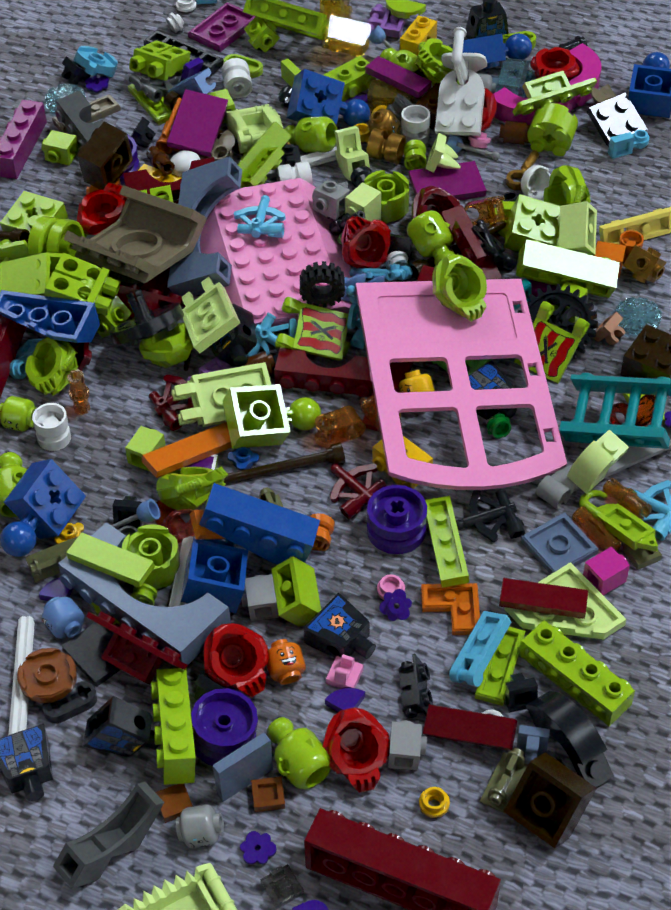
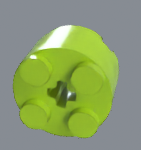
[527,103,578,156]
[364,170,409,224]
[122,524,180,589]

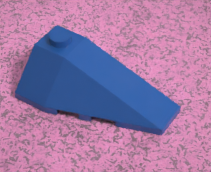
[0,290,100,343]

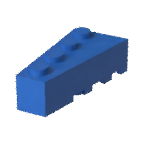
[199,483,320,565]

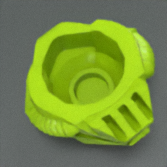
[415,38,453,84]
[544,165,591,206]
[432,254,487,321]
[139,322,194,368]
[25,337,78,396]
[156,466,228,512]

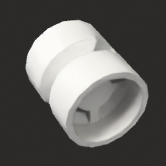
[221,58,252,99]
[401,105,430,144]
[276,161,313,185]
[32,403,71,451]

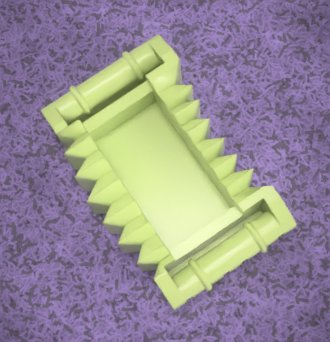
[225,104,283,153]
[118,863,237,910]

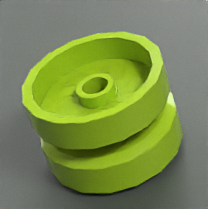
[28,216,85,258]

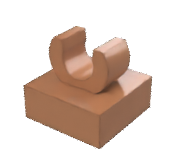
[592,311,625,345]

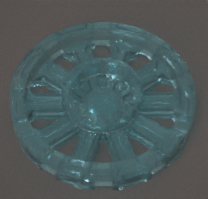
[45,84,86,113]
[615,297,662,335]

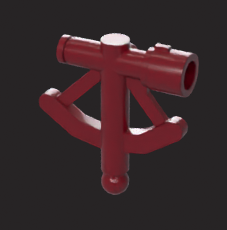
[149,373,202,431]
[330,463,387,520]

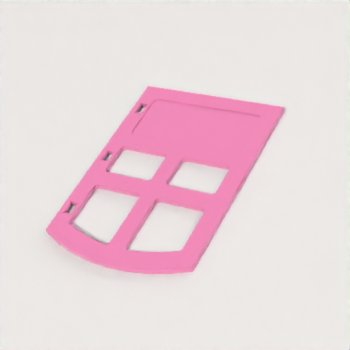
[355,279,567,490]

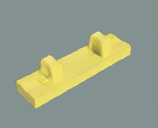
[599,207,671,244]

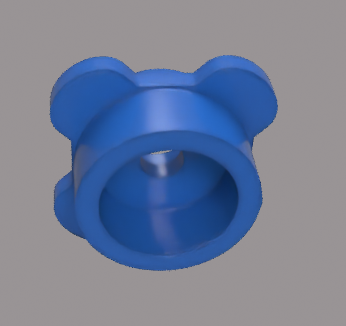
[228,447,259,470]

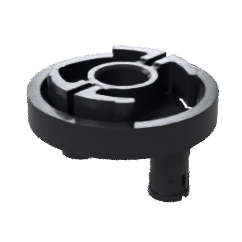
[109,289,184,347]

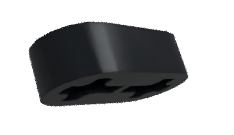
[42,681,97,724]

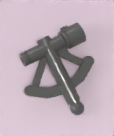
[129,73,179,103]

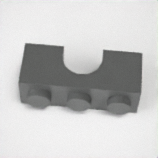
[55,90,104,148]

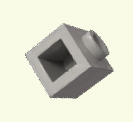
[241,574,279,621]
[387,720,427,770]

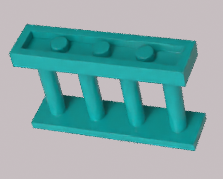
[559,373,671,449]

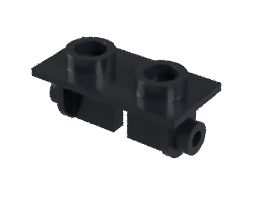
[399,654,433,718]

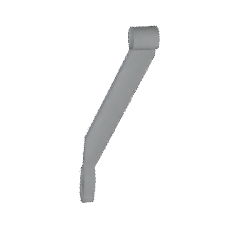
[536,424,671,510]

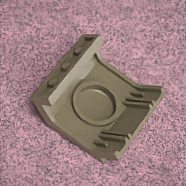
[63,185,207,283]

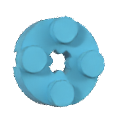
[74,46,118,77]

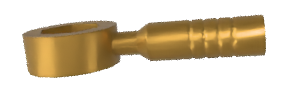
[506,150,539,190]

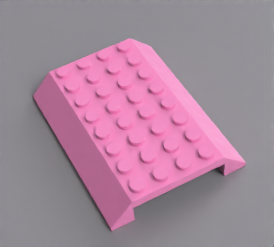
[200,178,359,327]

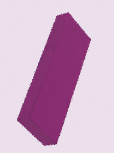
[365,56,432,98]

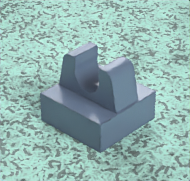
[516,725,550,764]

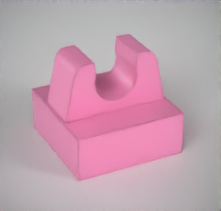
[326,654,364,689]

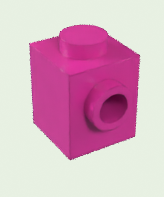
[583,546,630,595]

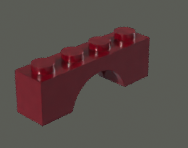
[123,157,215,200]
[274,348,374,397]

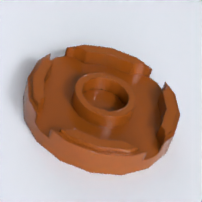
[17,648,77,703]

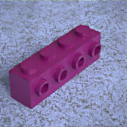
[0,100,47,179]

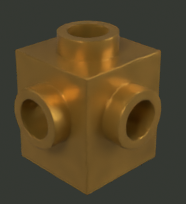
[623,245,666,283]

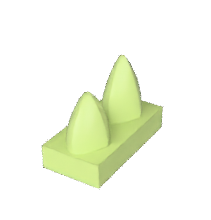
[426,133,460,173]

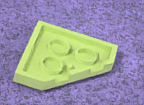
[504,562,626,640]

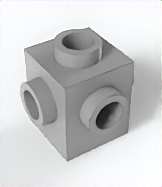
[312,180,351,220]

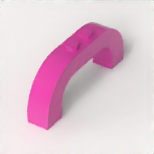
[494,43,602,125]

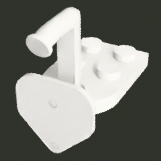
[435,27,487,136]

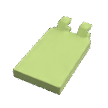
[182,276,240,353]
[171,362,271,427]

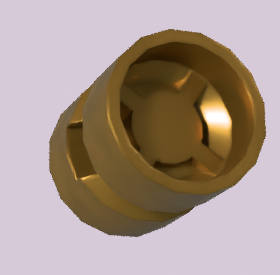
[366,128,406,164]

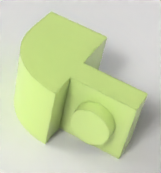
[335,126,370,181]
[567,430,629,494]

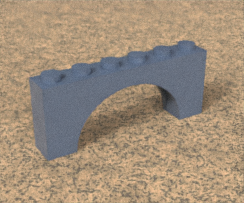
[167,156,242,296]
[58,522,231,664]

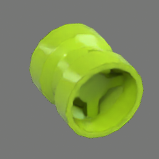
[404,140,427,170]

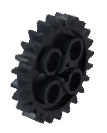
[518,284,598,359]

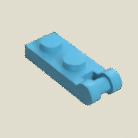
[449,611,511,687]

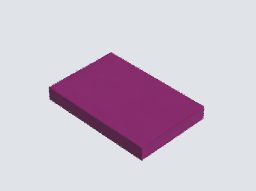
[188,2,255,52]
[167,89,228,157]
[409,161,487,200]

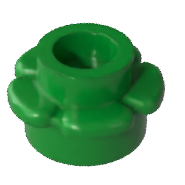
[486,414,511,439]

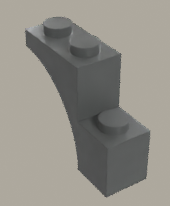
[53,782,165,888]

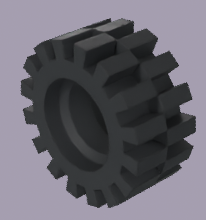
[300,261,345,308]

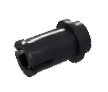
[559,36,587,50]

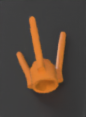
[156,98,182,154]

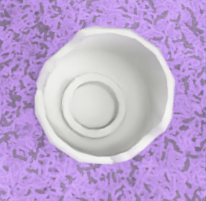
[170,150,200,177]
[520,165,551,201]

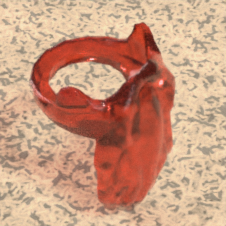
[610,394,656,427]
[155,500,195,544]

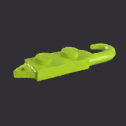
[579,490,658,552]

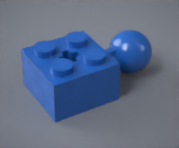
[449,33,532,70]
[628,52,671,118]
[286,69,370,127]
[0,459,86,557]
[181,538,248,613]

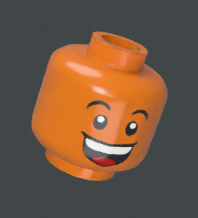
[267,639,306,685]

